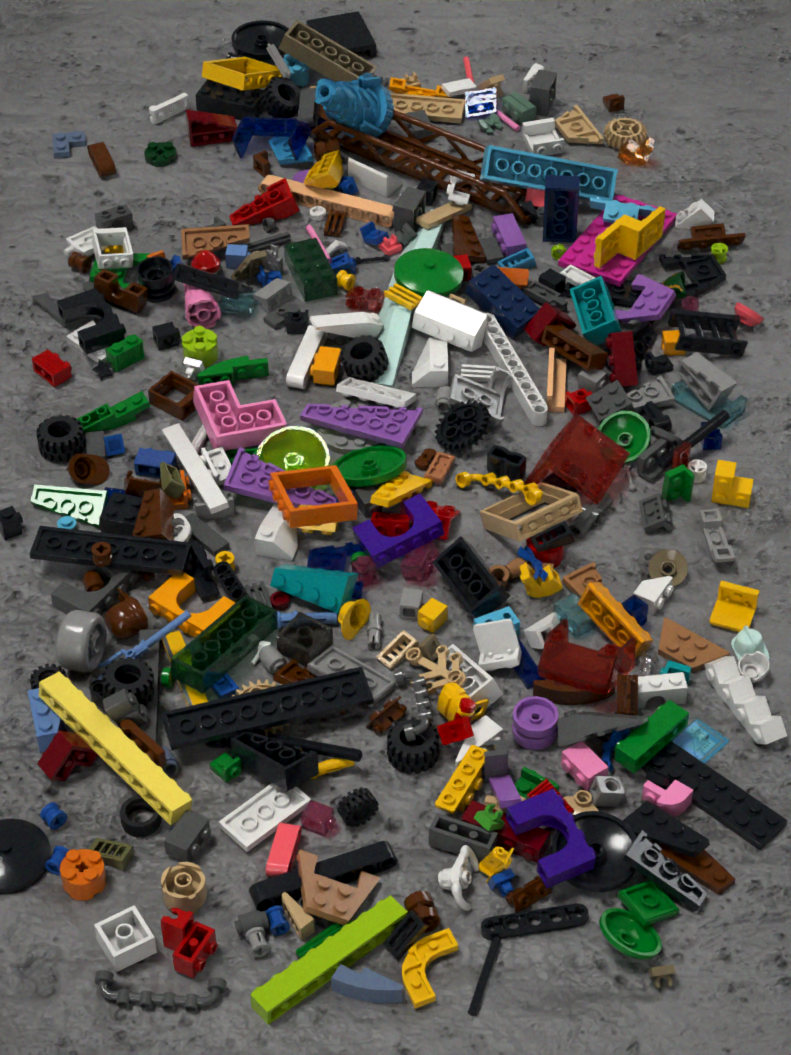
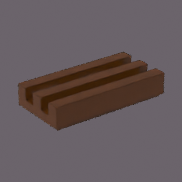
[324,210,346,237]

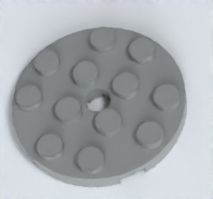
[316,399,383,454]

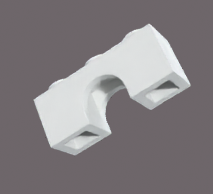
[638,672,688,709]

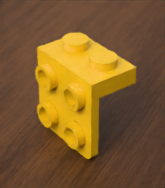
[709,580,760,632]

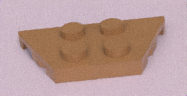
[658,617,730,673]

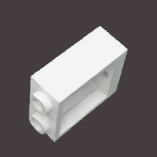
[92,227,133,269]

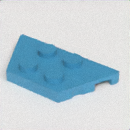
[268,120,314,165]

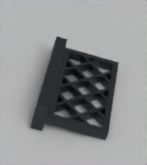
[173,263,253,300]

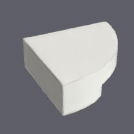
[326,240,347,256]

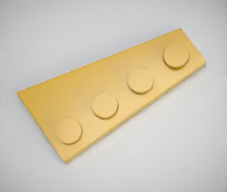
[370,471,433,508]

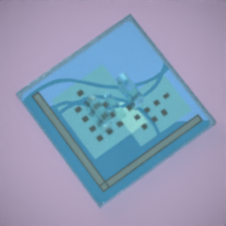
[672,718,729,763]

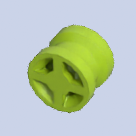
[711,243,728,264]

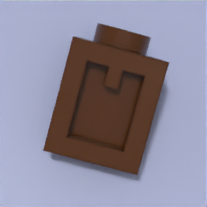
[603,94,625,112]
[253,150,271,178]

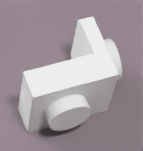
[446,180,470,205]

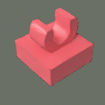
[379,234,402,256]

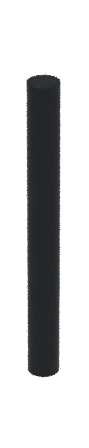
[468,937,501,1016]

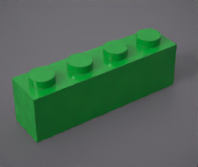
[615,700,689,774]

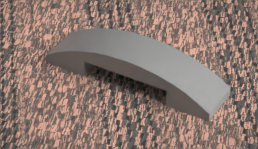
[699,508,735,563]

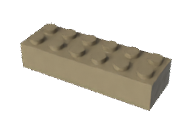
[279,20,377,82]

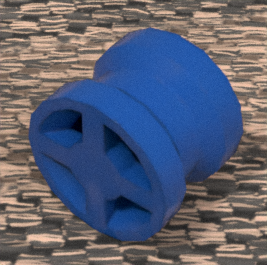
[40,802,67,830]

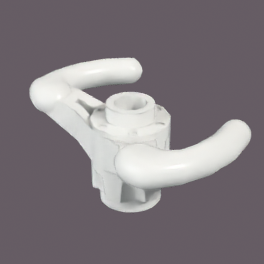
[438,845,479,911]

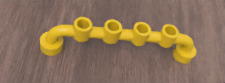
[455,472,543,505]

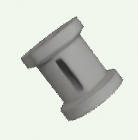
[245,927,271,957]

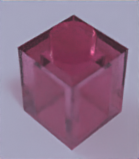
[301,800,336,837]

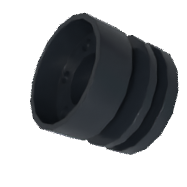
[136,256,176,303]

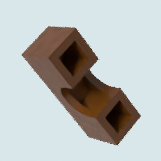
[93,269,148,313]

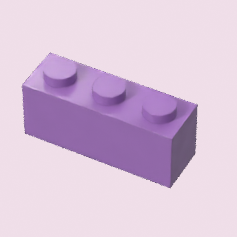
[491,213,527,258]

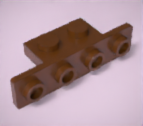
[677,223,746,250]

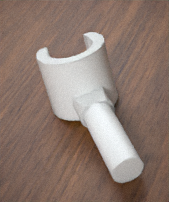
[251,641,271,666]

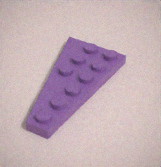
[223,446,337,508]

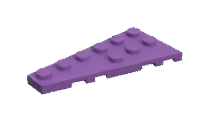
[300,404,423,449]

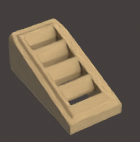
[376,630,419,670]
[281,892,315,941]

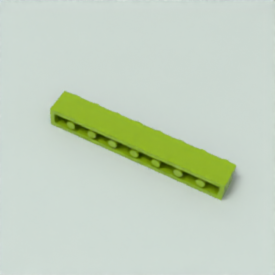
[250,895,408,1025]

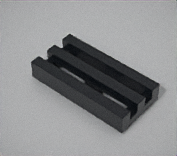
[383,910,428,959]

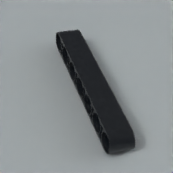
[249,841,398,912]

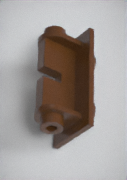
[617,674,638,716]
[366,696,407,734]
[505,876,552,913]

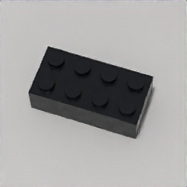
[195,79,264,123]
[432,536,511,618]

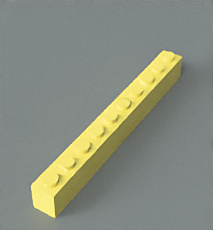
[38,672,192,825]

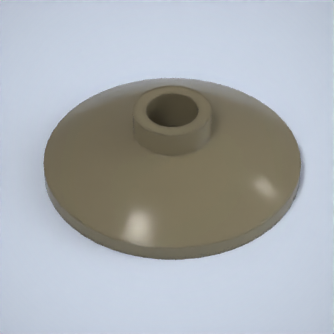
[649,549,688,587]

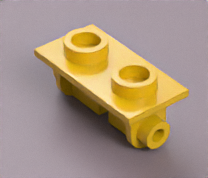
[479,847,514,883]

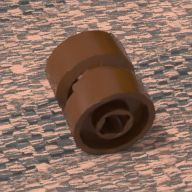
[314,139,341,162]
[404,891,441,933]

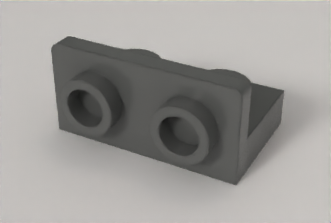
[636,438,674,481]
[639,493,673,533]

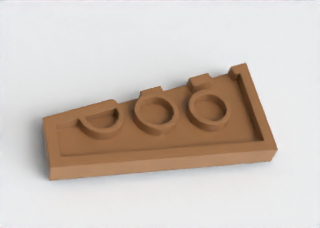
[181,224,250,260]

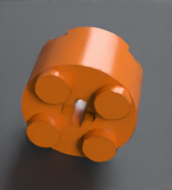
[60,849,107,901]

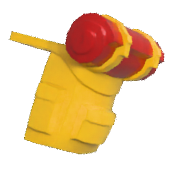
[437,682,489,742]

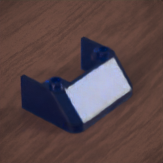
[232,117,311,160]

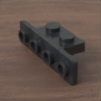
[185,540,219,600]

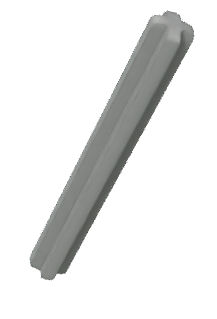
[266,43,292,79]

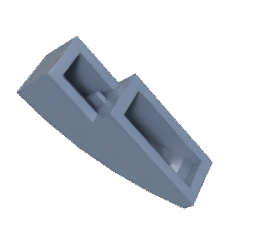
[331,964,405,1003]

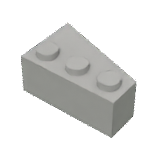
[675,352,737,411]

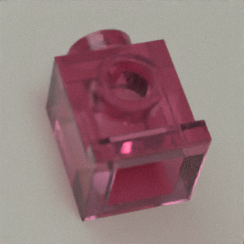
[352,556,377,588]

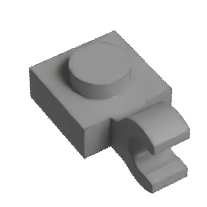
[265,245,283,273]

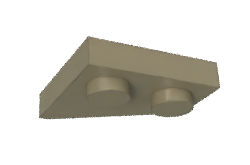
[231,250,267,281]

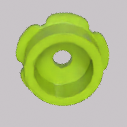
[551,244,567,260]

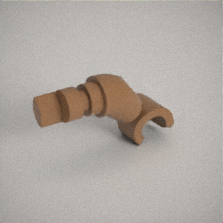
[490,557,554,588]

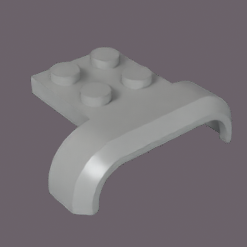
[448,366,512,427]

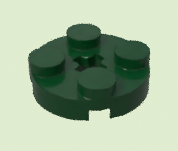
[144,141,177,167]

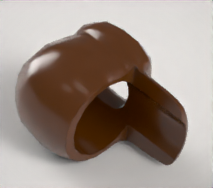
[104,588,148,639]

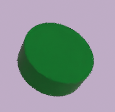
[161,667,175,688]

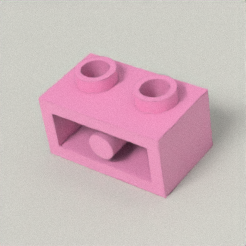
[561,741,608,791]

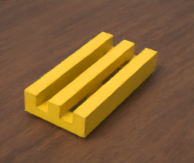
[384,283,422,310]

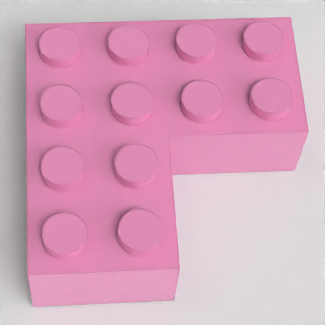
[193,380,287,451]

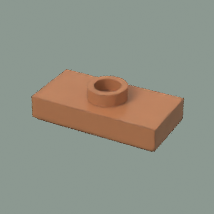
[424,452,455,485]

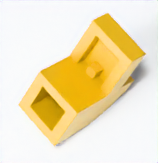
[519,563,563,598]

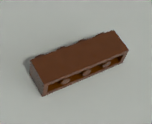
[541,324,608,371]

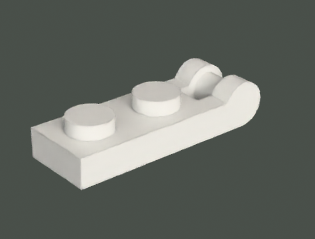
[149,92,189,124]

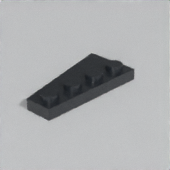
[623,801,710,858]
[622,830,707,911]

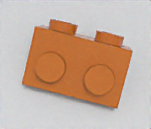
[498,267,529,289]

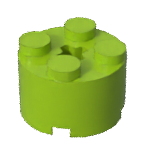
[182,326,218,367]

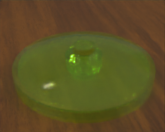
[256,426,330,489]

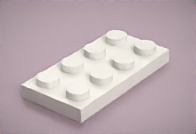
[336,377,416,410]
[218,783,312,852]

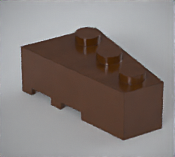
[132,488,174,541]

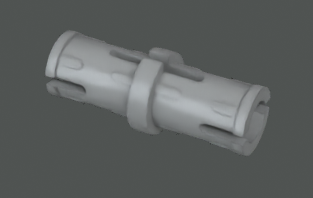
[367,612,382,650]

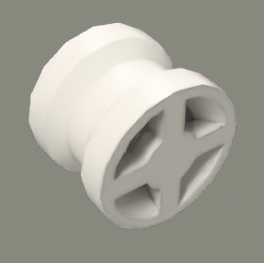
[688,459,707,483]

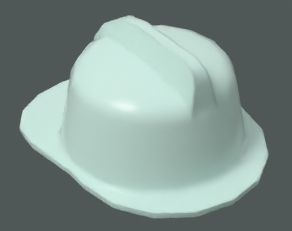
[731,626,770,661]

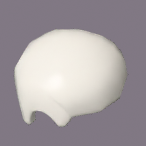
[737,651,770,683]

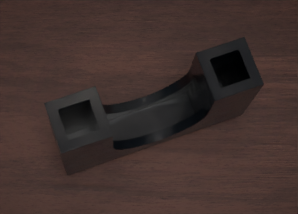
[57,288,126,355]

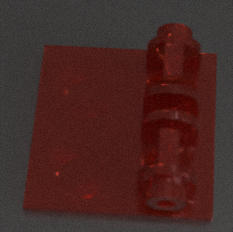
[345,286,384,311]

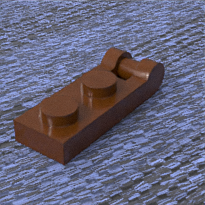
[120,719,166,767]

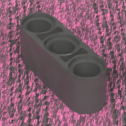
[298,88,319,129]

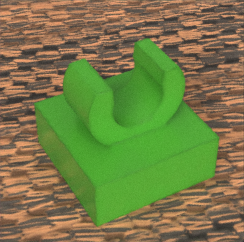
[474,804,505,831]

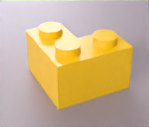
[711,460,754,508]

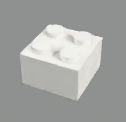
[94,905,157,972]

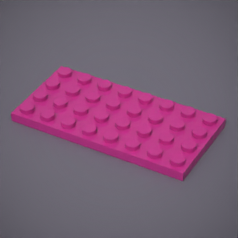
[558,194,677,287]

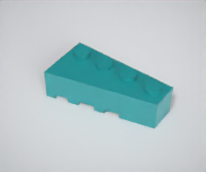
[270,564,358,613]

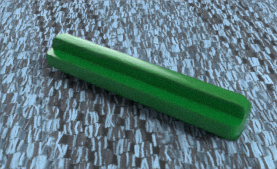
[296,920,352,959]

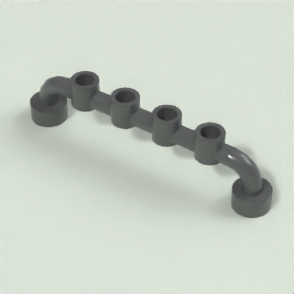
[394,668,433,742]
[94,970,227,1012]

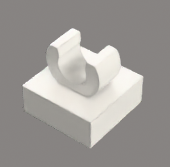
[183,357,205,380]

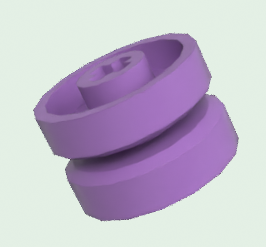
[512,696,559,750]

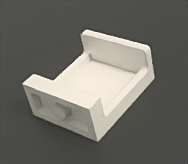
[522,118,565,156]

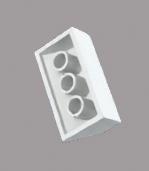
[411,290,488,352]

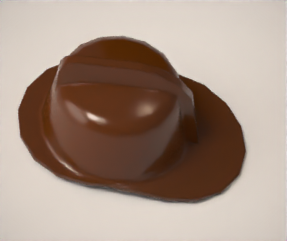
[66,454,110,485]

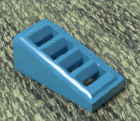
[497,247,537,269]

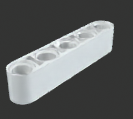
[286,325,327,389]

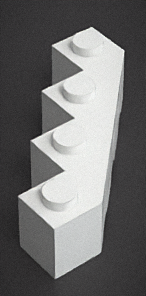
[704,656,787,745]

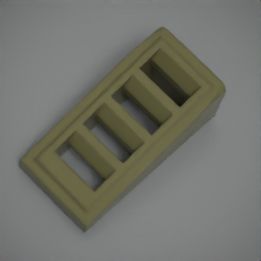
[160,462,186,499]
[89,838,134,871]

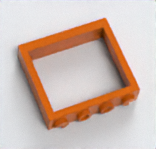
[267,465,358,528]

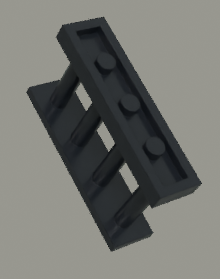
[668,309,748,356]

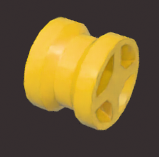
[335,270,356,291]
[215,551,235,571]

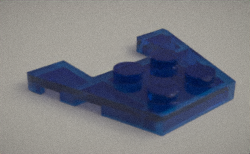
[307,542,367,600]

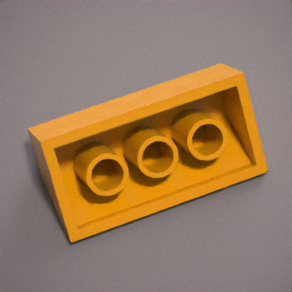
[578,582,653,662]

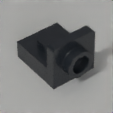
[645,351,673,376]

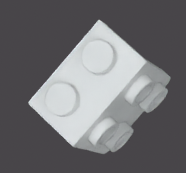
[473,619,522,671]

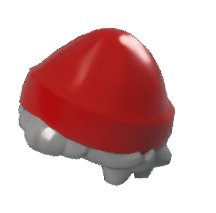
[191,250,222,274]

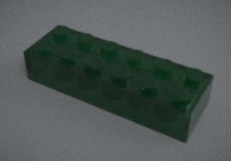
[171,595,277,694]

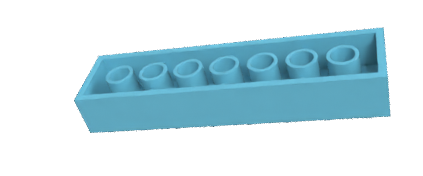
[480,145,618,201]

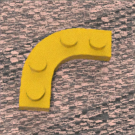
[402,928,458,1009]

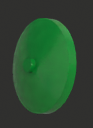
[394,248,463,298]
[333,445,407,487]

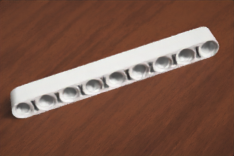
[483,313,548,427]

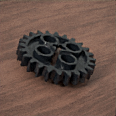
[434,400,492,453]

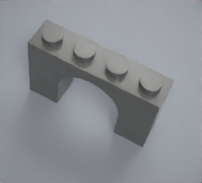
[51,565,139,615]

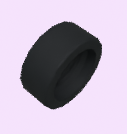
[120,795,162,837]

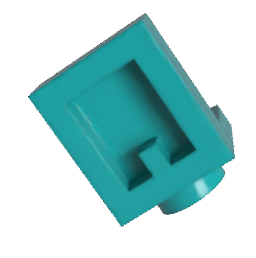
[659,660,692,686]

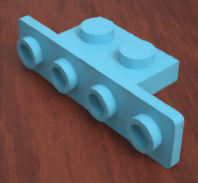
[590,197,656,223]

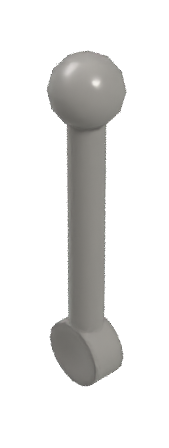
[624,463,636,492]

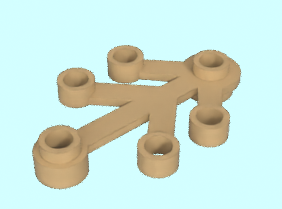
[406,645,466,695]

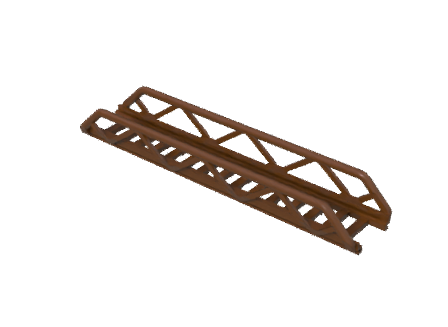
[310,110,531,225]

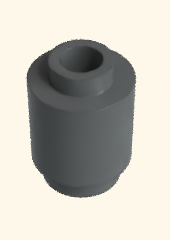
[235,910,269,937]

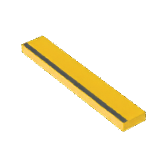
[161,630,208,706]

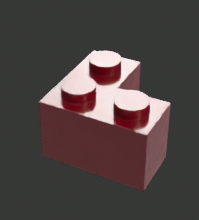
[524,302,577,346]
[37,731,98,781]

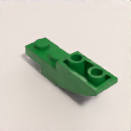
[197,356,269,385]
[77,391,151,433]

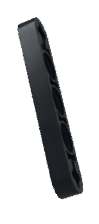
[481,903,588,940]

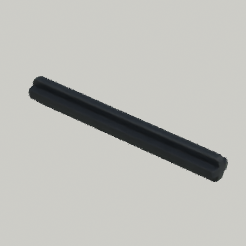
[657,410,730,469]
[268,733,363,762]

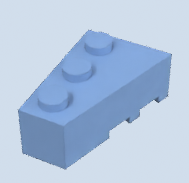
[27,688,65,753]

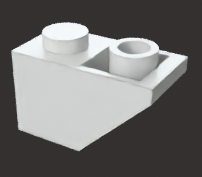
[675,199,714,229]
[632,576,674,615]
[523,612,563,649]

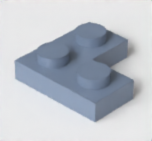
[52,131,86,158]

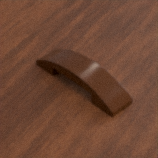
[533,678,616,705]

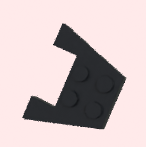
[659,254,726,301]

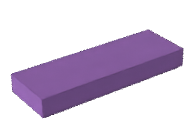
[489,775,521,809]

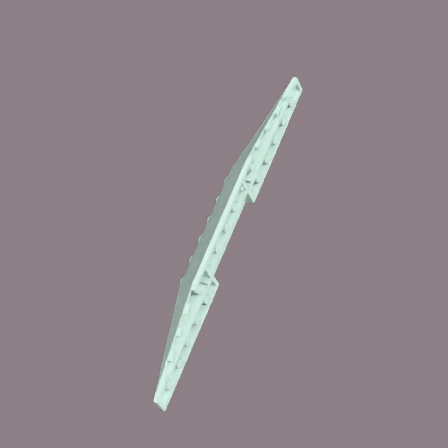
[375,209,445,388]

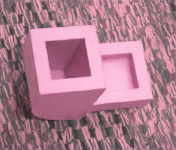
[642,780,693,817]

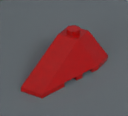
[229,178,300,225]

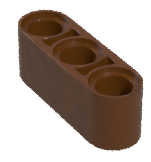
[87,142,116,178]

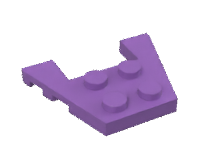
[615,274,676,324]

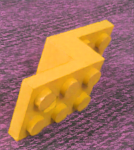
[593,206,666,268]

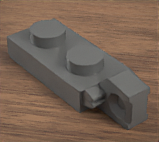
[523,280,568,312]

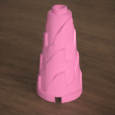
[183,284,221,329]

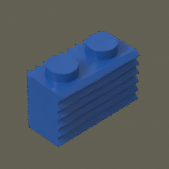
[134,448,177,478]

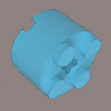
[283,54,309,87]

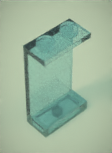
[671,379,747,430]

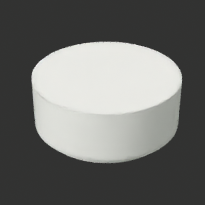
[310,206,326,221]

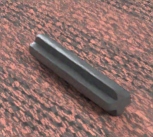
[244,232,291,252]

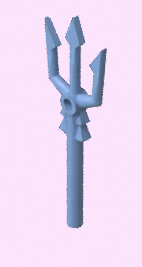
[97,610,192,680]

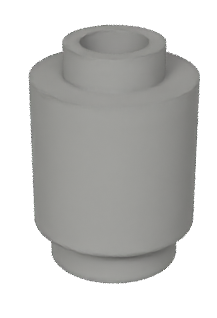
[435,386,453,413]
[259,645,287,674]

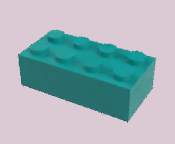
[569,275,622,345]

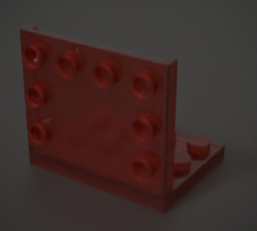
[524,413,630,504]

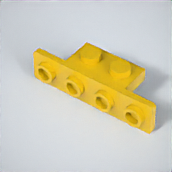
[435,745,488,814]

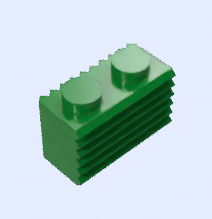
[105,334,145,373]

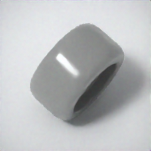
[56,610,107,673]

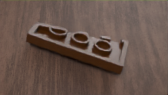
[452,215,486,263]

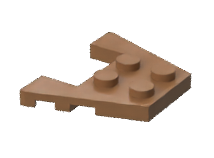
[296,849,380,925]

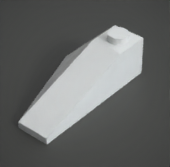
[309,312,384,338]
[255,503,298,561]
[443,644,503,707]

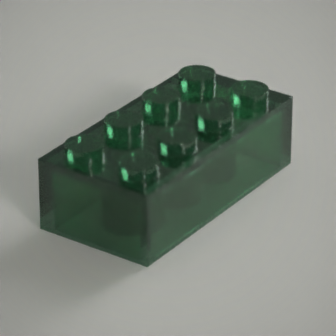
[284,238,338,302]

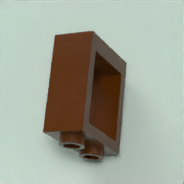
[148,371,199,421]

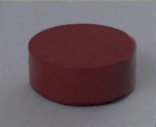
[270,592,289,611]

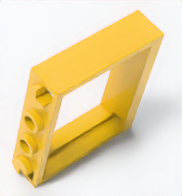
[202,57,284,91]

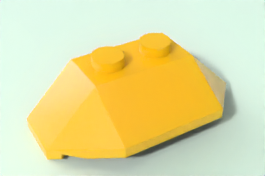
[304,150,344,189]

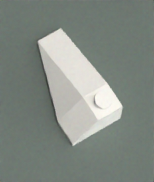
[412,337,448,387]

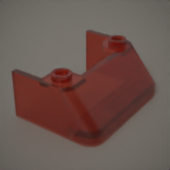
[538,619,636,694]

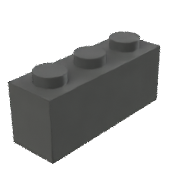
[429,813,498,862]

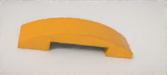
[389,77,451,98]

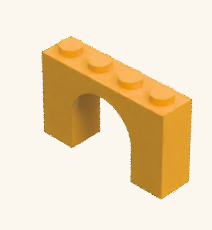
[148,573,240,646]

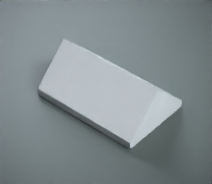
[348,158,402,197]

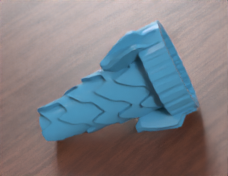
[315,73,394,138]

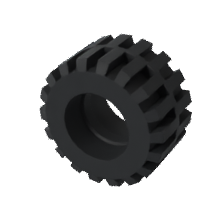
[260,77,301,120]
[340,335,389,382]
[36,415,85,463]
[102,657,154,706]
[387,717,439,774]

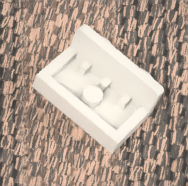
[199,446,232,486]

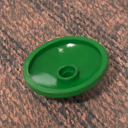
[596,411,651,464]
[599,908,662,960]

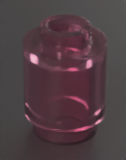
[681,296,699,311]

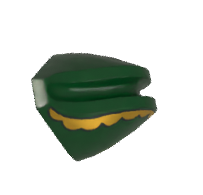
[662,271,686,298]

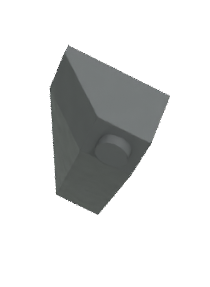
[558,710,649,747]

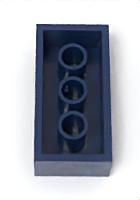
[543,175,580,243]
[465,264,540,339]

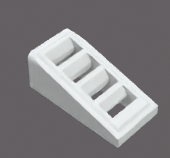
[523,63,544,94]

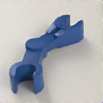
[517,546,548,582]
[602,728,629,773]

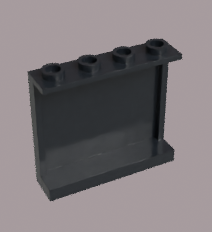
[306,11,376,58]

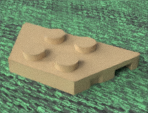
[555,105,604,144]

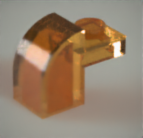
[617,136,655,167]

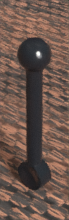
[355,255,389,264]

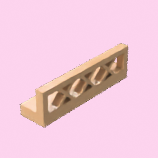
[547,348,567,413]

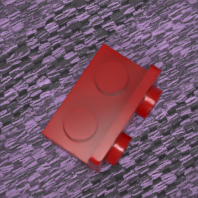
[371,512,411,537]

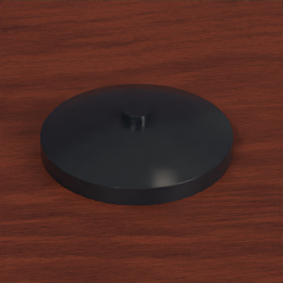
[231,20,289,60]
[551,811,636,892]
[0,819,51,894]

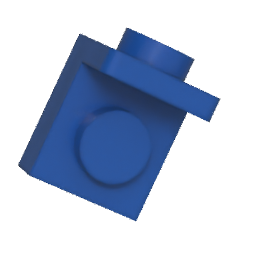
[332,176,359,196]
[360,221,389,245]
[329,252,357,275]
[257,266,282,288]

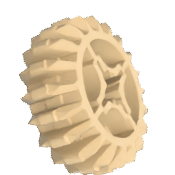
[603,117,647,152]

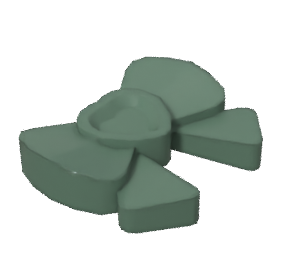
[478,113,502,134]

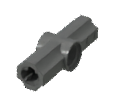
[569,492,613,538]

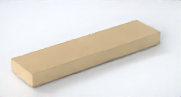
[415,201,472,230]

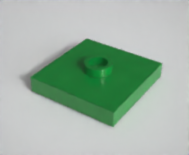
[617,880,680,927]

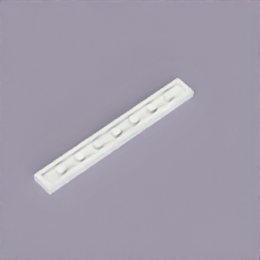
[162,423,229,514]

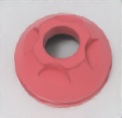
[734,302,764,327]

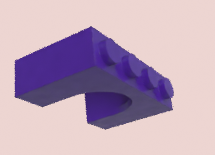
[352,494,444,569]
[506,789,596,888]

